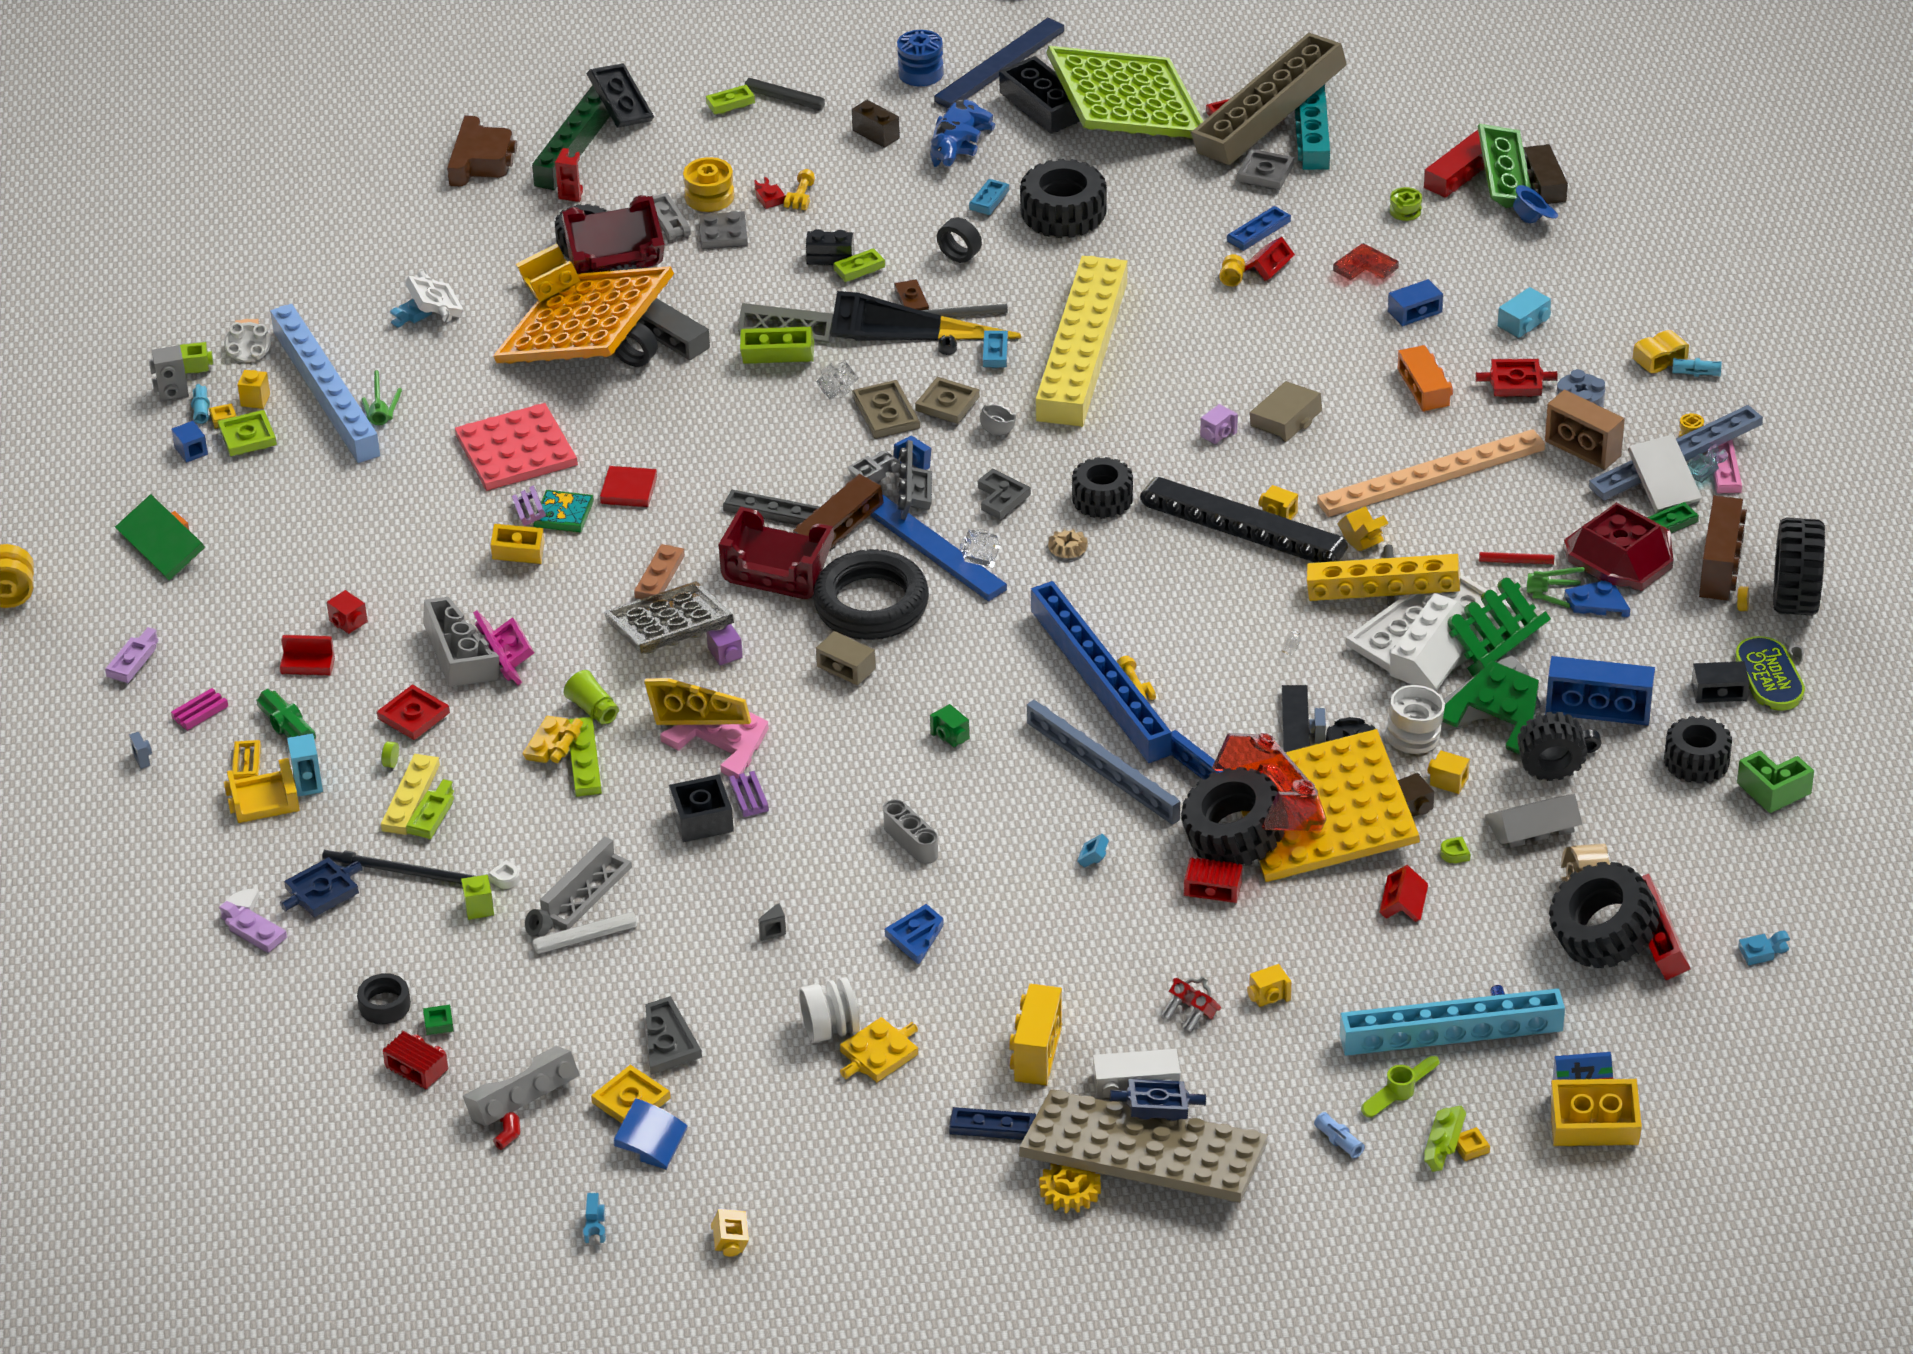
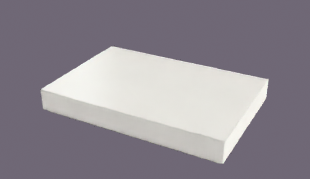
[1628,434,1702,513]

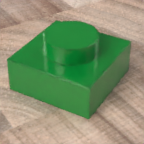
[423,1004,454,1035]

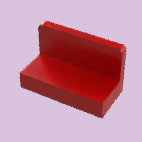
[1244,236,1295,281]
[280,635,335,676]
[1379,865,1428,922]

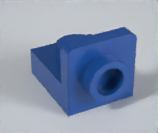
[893,435,932,470]

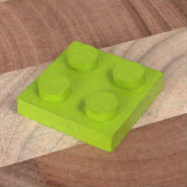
[218,410,277,456]

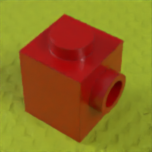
[326,590,368,634]

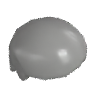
[980,404,1016,436]

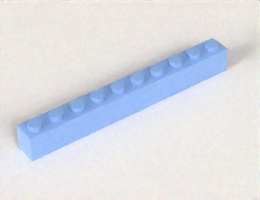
[270,304,380,463]

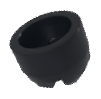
[938,335,957,355]

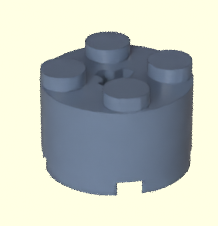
[1556,369,1605,408]

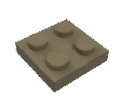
[915,376,980,424]

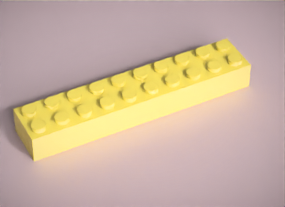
[1036,256,1127,427]

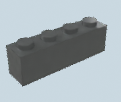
[637,298,710,360]

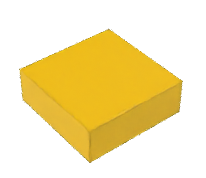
[209,403,236,429]
[1456,1127,1490,1161]

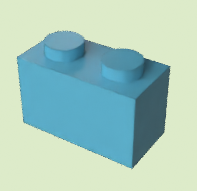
[1497,287,1551,338]
[287,734,323,797]

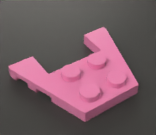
[660,712,769,779]

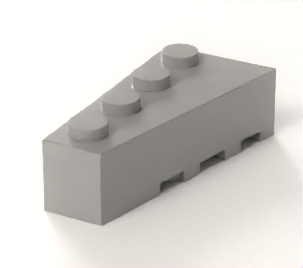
[423,597,499,687]

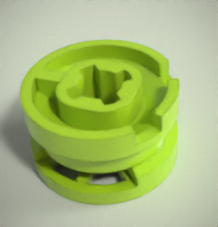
[1389,187,1422,221]

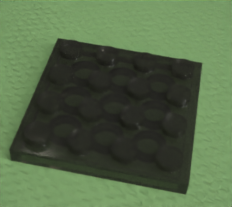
[604,581,734,654]

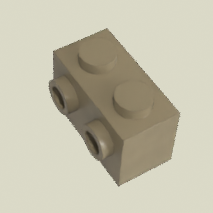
[816,631,876,686]

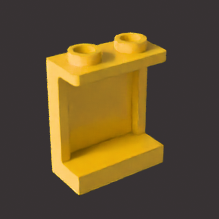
[516,243,581,302]
[223,758,300,823]

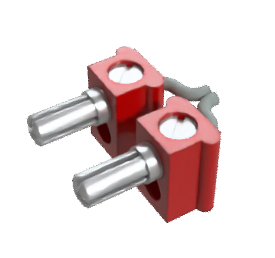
[1162,977,1221,1032]

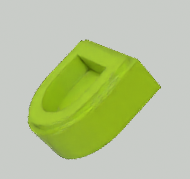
[1440,836,1471,863]

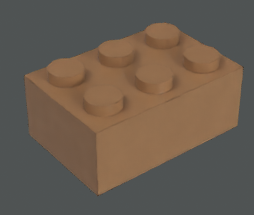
[1545,389,1625,470]

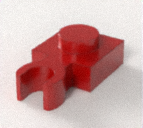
[754,177,786,209]

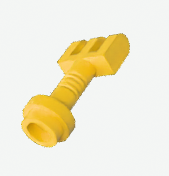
[784,169,815,210]
[1117,656,1156,700]

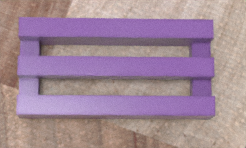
[512,485,546,526]
[729,771,769,817]

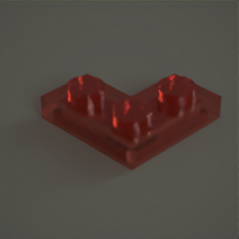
[1333,243,1399,280]

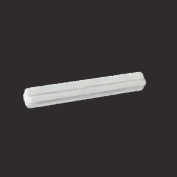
[533,912,637,954]

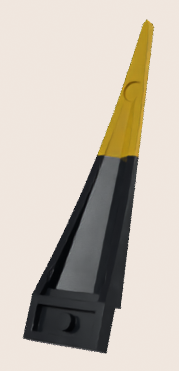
[831,291,1022,341]

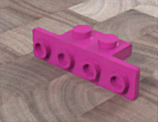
[473,610,535,685]

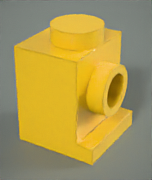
[1258,485,1298,520]
[1247,964,1292,1007]
[711,1209,749,1257]

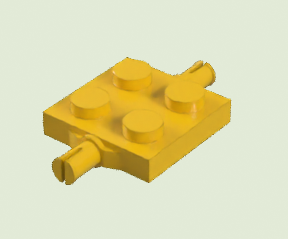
[840,1017,918,1082]

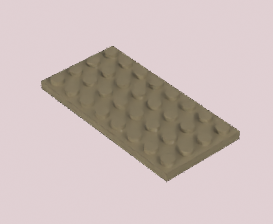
[1019,1089,1268,1203]

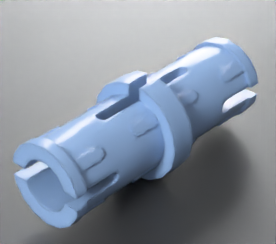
[1314,1112,1365,1158]

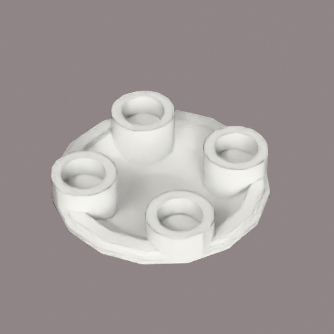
[224,322,271,363]

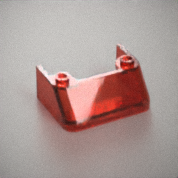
[1212,733,1327,831]

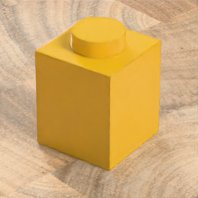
[237,370,270,409]
[1427,750,1470,794]

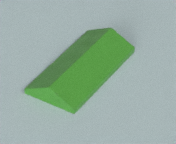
[1477,123,1531,208]

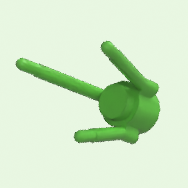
[362,370,402,425]
[1527,567,1585,608]

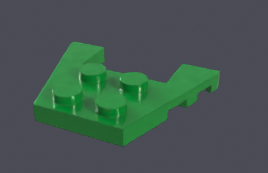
[1442,661,1539,755]

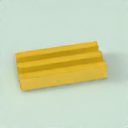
[232,740,261,780]

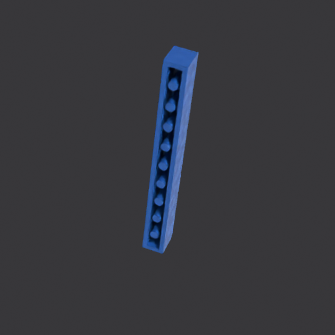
[1030,581,1172,763]

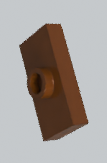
[894,279,929,310]

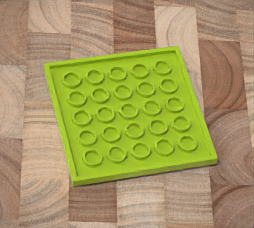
[1046,46,1203,139]

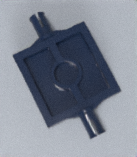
[280,857,363,917]
[1109,1079,1206,1121]

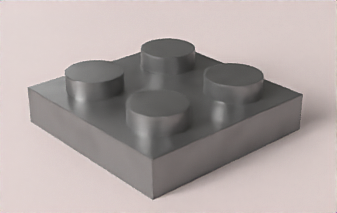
[1237,149,1294,190]
[699,211,748,249]

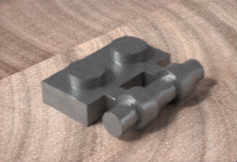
[847,451,901,484]

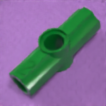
[256,688,316,739]

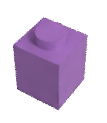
[706,621,743,666]

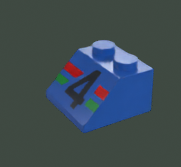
[1552,1052,1613,1080]

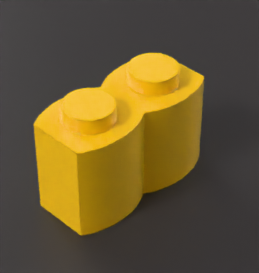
[1632,330,1689,373]

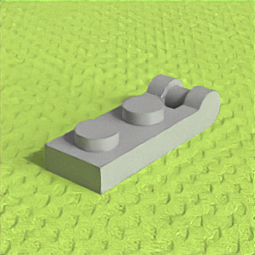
[653,193,691,241]

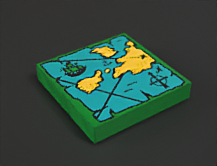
[534,490,594,533]

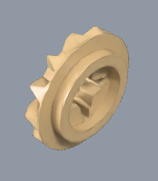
[1048,528,1088,558]

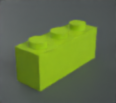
[740,327,814,364]

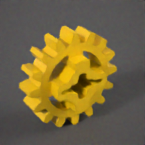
[1039,1163,1101,1213]

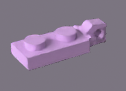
[105,627,159,683]
[219,901,287,953]

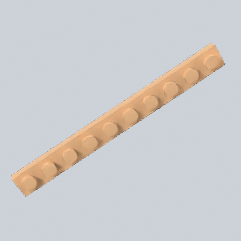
[1317,429,1545,518]

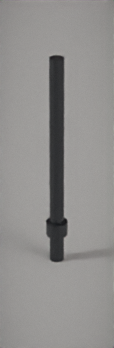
[322,849,476,884]

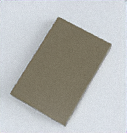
[852,380,920,439]

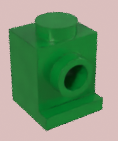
[930,704,970,748]

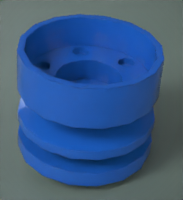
[897,29,944,87]

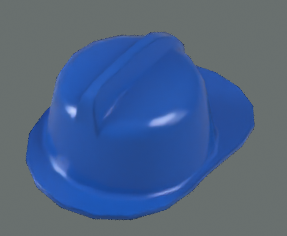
[1513,185,1558,224]

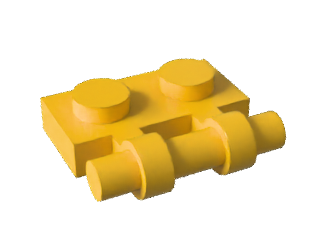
[522,715,583,763]

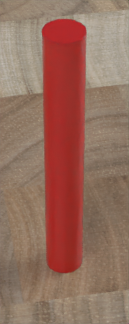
[1479,552,1555,565]

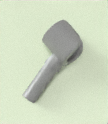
[1786,636,1804,661]

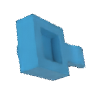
[390,299,432,327]
[1738,930,1790,966]
[583,1193,606,1243]

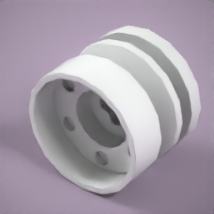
[1385,685,1445,754]
[799,977,860,1043]

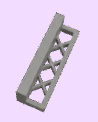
[738,303,833,342]
[540,836,632,930]

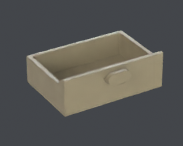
[1249,381,1322,442]

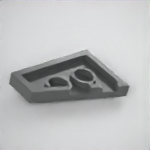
[645,996,702,1075]

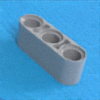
[883,799,938,864]

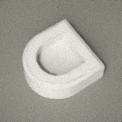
[488,860,520,889]

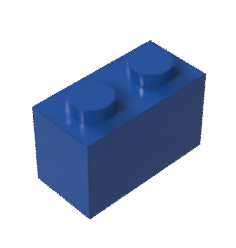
[1388,279,1443,327]

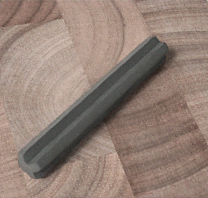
[745,78,825,110]

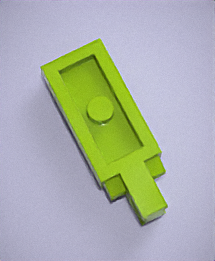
[406,779,454,839]
[1424,1105,1466,1172]

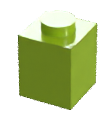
[461,874,494,920]

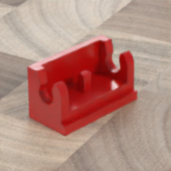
[555,148,583,202]

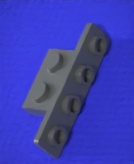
[897,440,932,520]

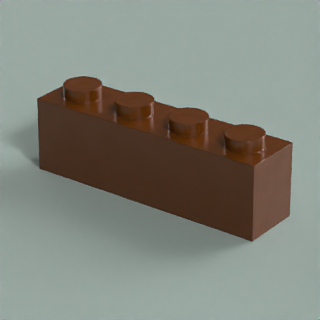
[793,473,884,549]

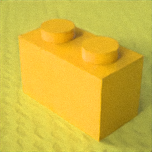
[490,524,545,564]

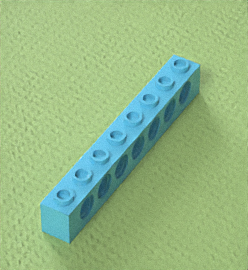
[1339,988,1565,1056]

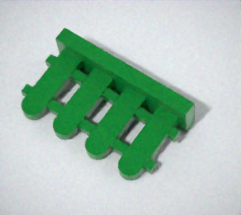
[1448,577,1551,676]

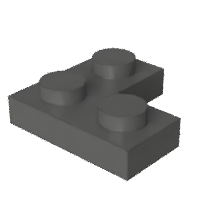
[977,468,1031,520]

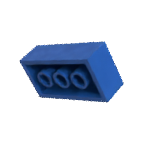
[1545,656,1655,726]

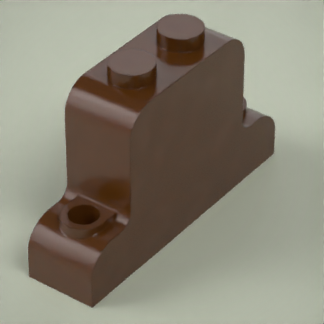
[447,115,517,187]

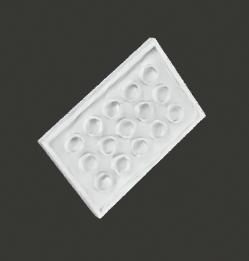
[1346,574,1516,685]

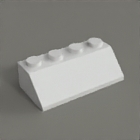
[1389,593,1478,691]

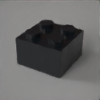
[669,774,734,842]

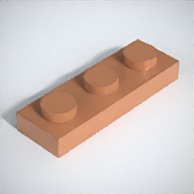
[634,544,685,603]

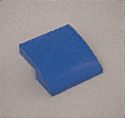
[614,1098,688,1170]

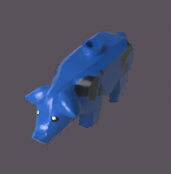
[930,100,996,167]

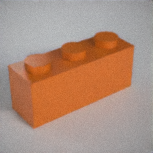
[1397,345,1453,411]

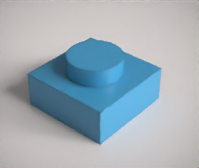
[1077,834,1109,868]

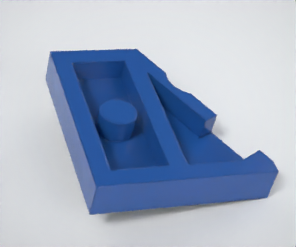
[1564,581,1631,617]
[884,904,944,964]

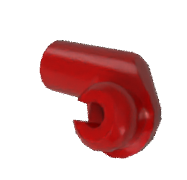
[493,1112,521,1150]

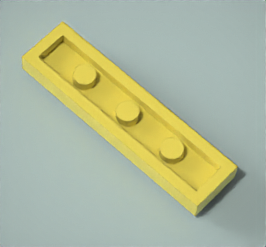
[381,754,440,835]

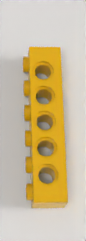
[1307,554,1460,601]

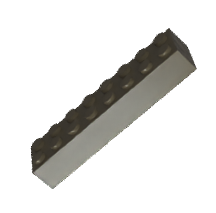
[1191,32,1347,165]

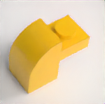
[1337,506,1389,551]

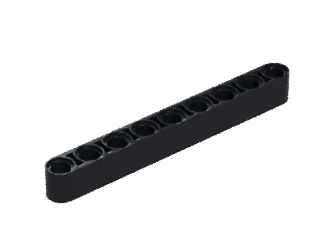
[1140,477,1348,563]

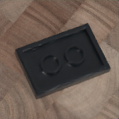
[586,63,654,128]

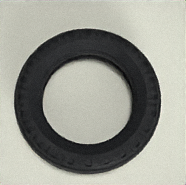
[813,549,929,640]

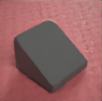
[758,903,786,941]

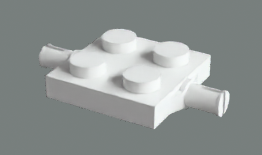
[405,269,463,322]

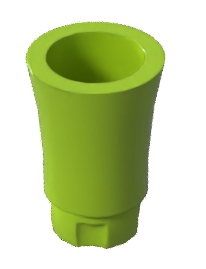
[563,670,619,725]

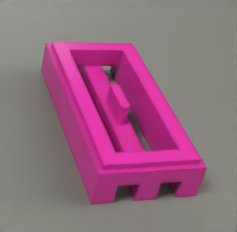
[171,688,228,730]

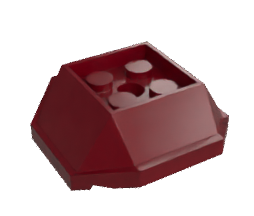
[1563,502,1674,591]

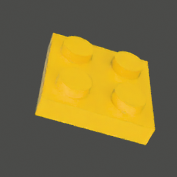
[591,1064,671,1123]

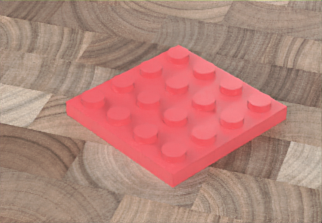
[455,403,578,491]

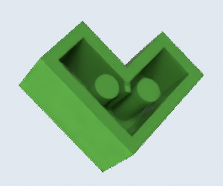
[1737,750,1814,813]

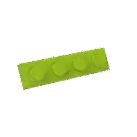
[568,717,602,797]

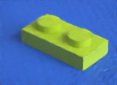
[706,85,755,115]
[834,248,885,282]

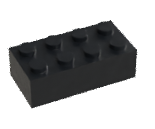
[999,56,1080,134]

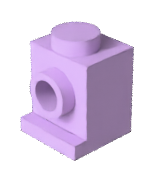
[1200,404,1238,444]

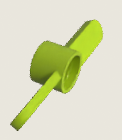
[1361,1056,1440,1118]

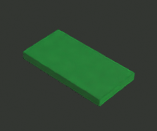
[115,494,206,581]

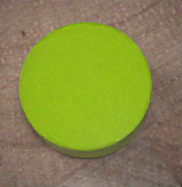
[381,741,399,768]

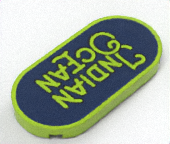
[1735,636,1805,711]

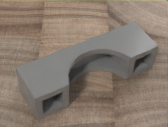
[462,1046,580,1126]

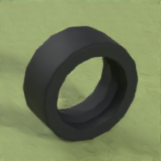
[936,217,982,263]
[615,322,658,367]
[357,973,411,1024]

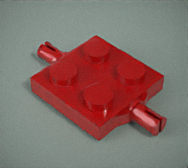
[1475,359,1558,397]

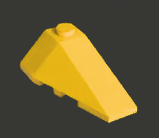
[644,678,752,725]

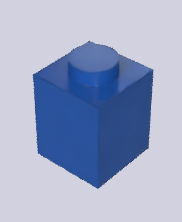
[171,421,208,463]

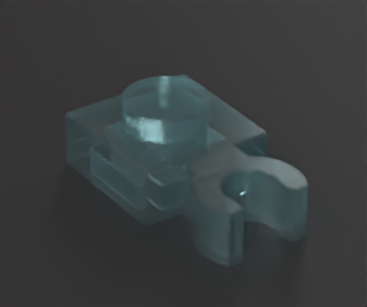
[1687,445,1728,483]

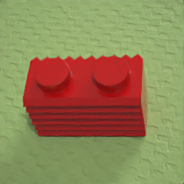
[1184,857,1243,903]
[383,1031,448,1090]

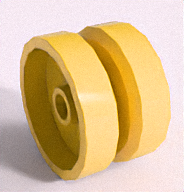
[683,157,734,212]
[0,544,34,608]

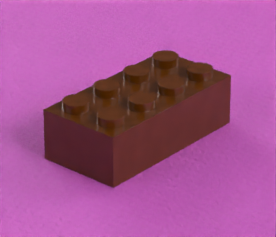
[1699,495,1747,601]

